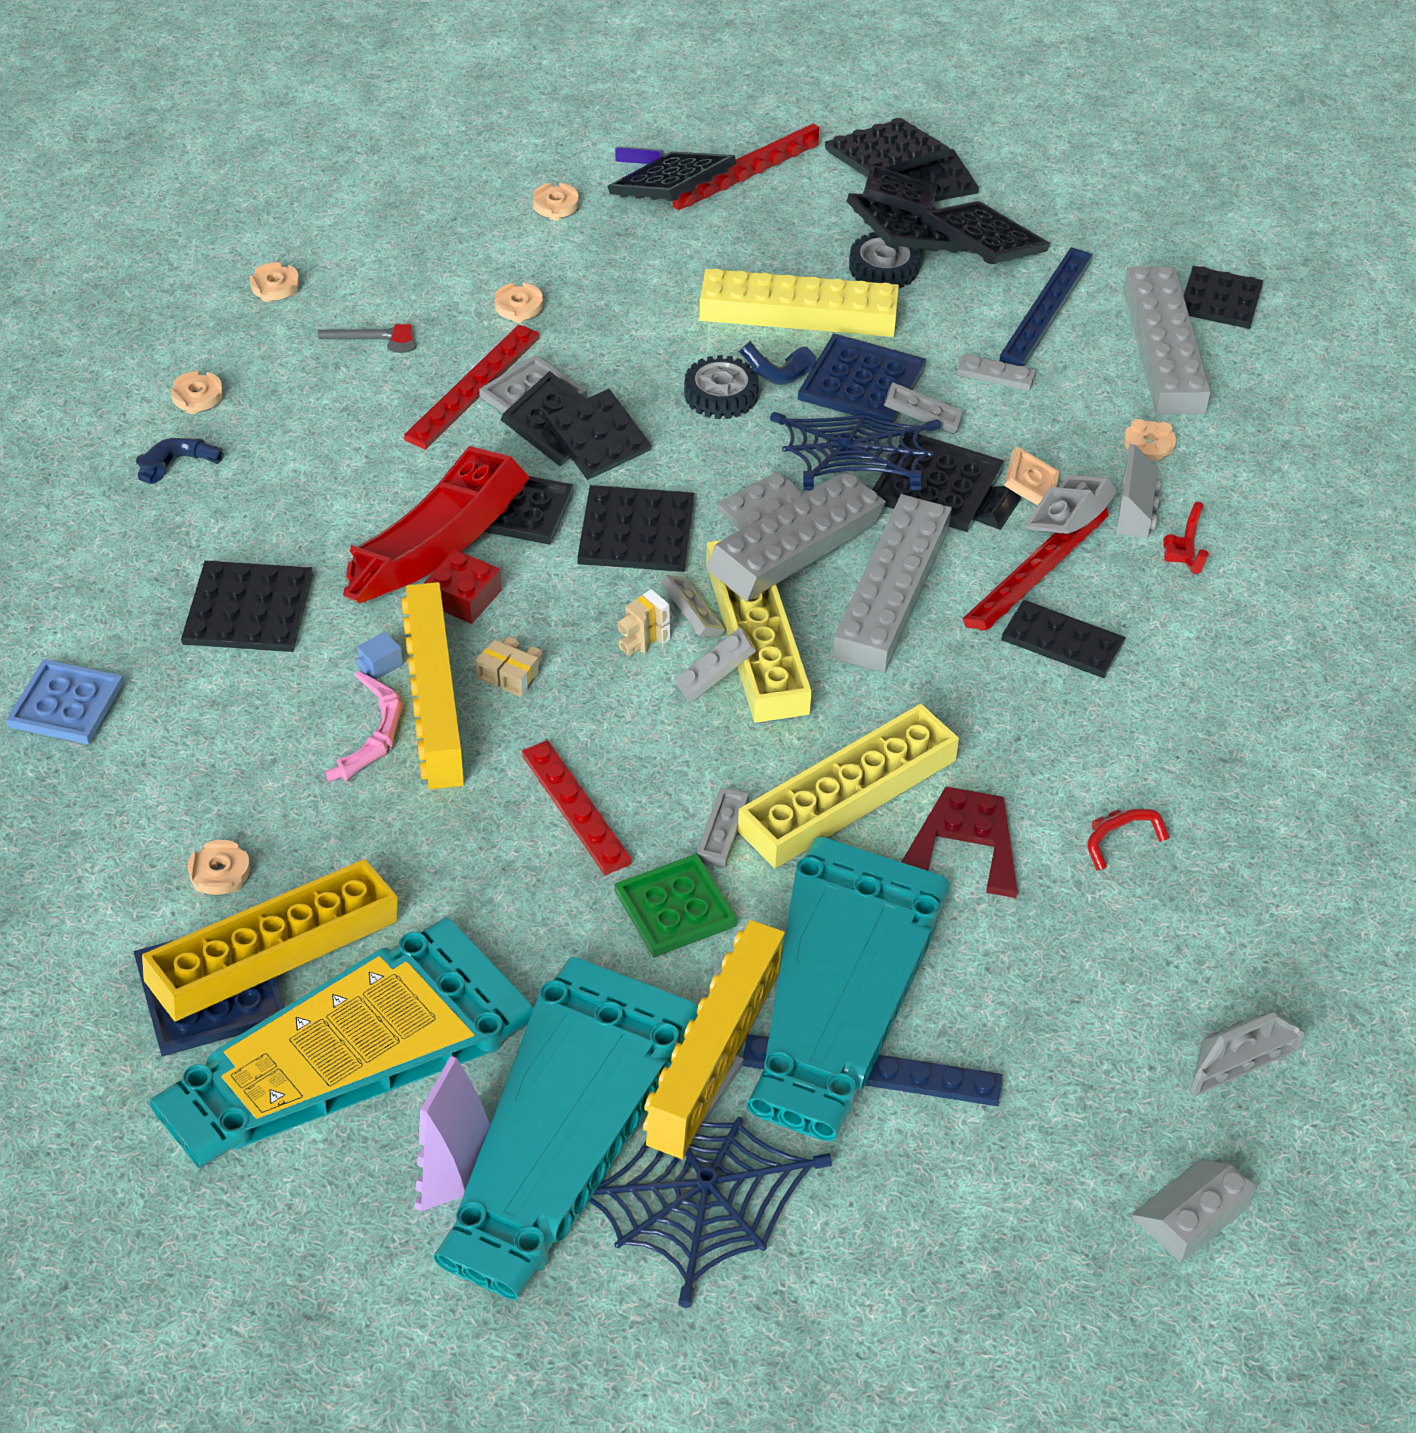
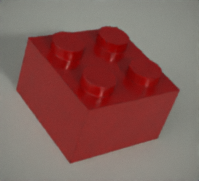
[424,549,502,624]

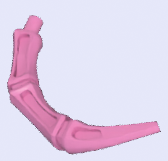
[325,671,403,782]

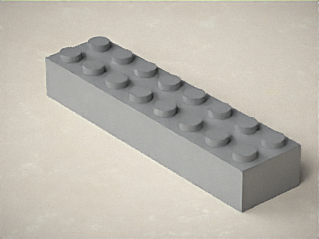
[1123,266,1210,415]
[706,471,886,602]
[832,494,952,673]

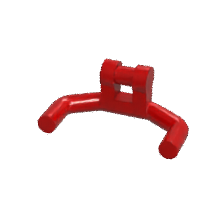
[1163,501,1209,574]
[1087,809,1170,871]

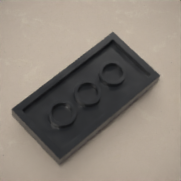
[1001,600,1126,679]

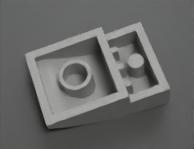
[1024,475,1117,534]

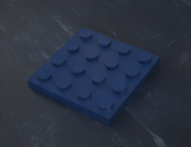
[798,333,926,423]
[133,939,285,1057]

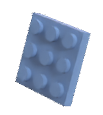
[6,659,124,745]

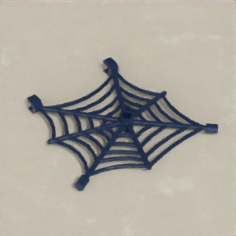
[770,412,941,491]
[589,1117,832,1308]

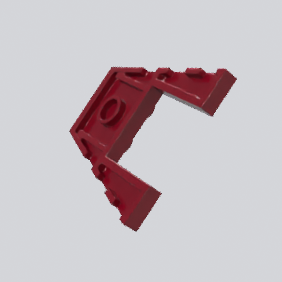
[901,786,1017,898]

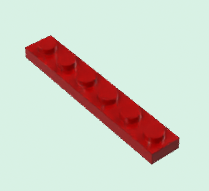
[522,740,631,876]

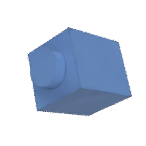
[356,632,403,680]

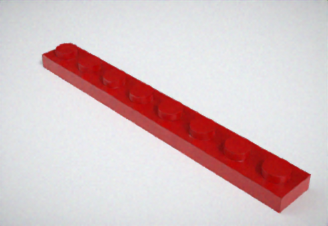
[673,123,820,211]
[404,324,539,450]
[962,507,1109,631]

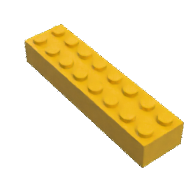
[401,582,464,790]
[142,859,398,1022]
[643,920,785,1159]

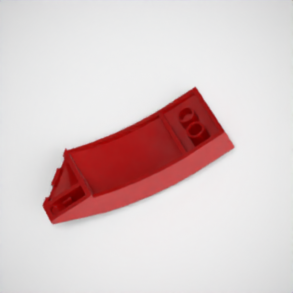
[343,446,530,604]

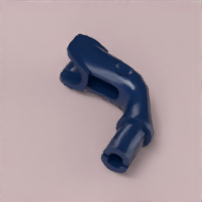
[738,340,816,385]
[136,438,224,484]

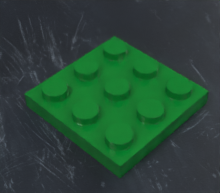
[614,854,737,958]

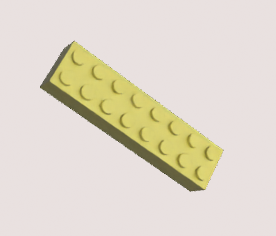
[700,269,899,337]
[706,540,811,723]
[738,704,959,869]

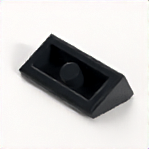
[975,486,1021,530]

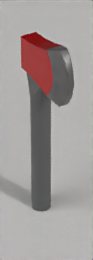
[318,324,416,353]

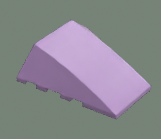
[415,1056,490,1211]

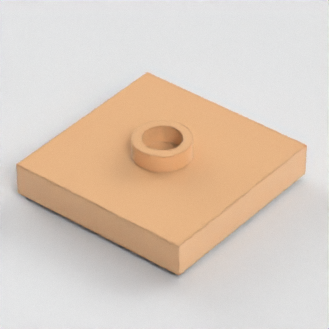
[1004,446,1060,505]

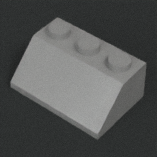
[1116,444,1161,539]
[1131,1160,1256,1263]

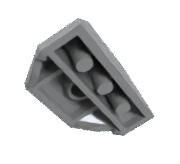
[1190,1012,1305,1097]

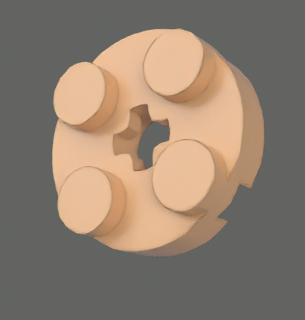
[532,183,579,220]
[250,262,299,302]
[494,283,543,323]
[171,371,223,414]
[1124,419,1176,461]
[187,840,250,895]

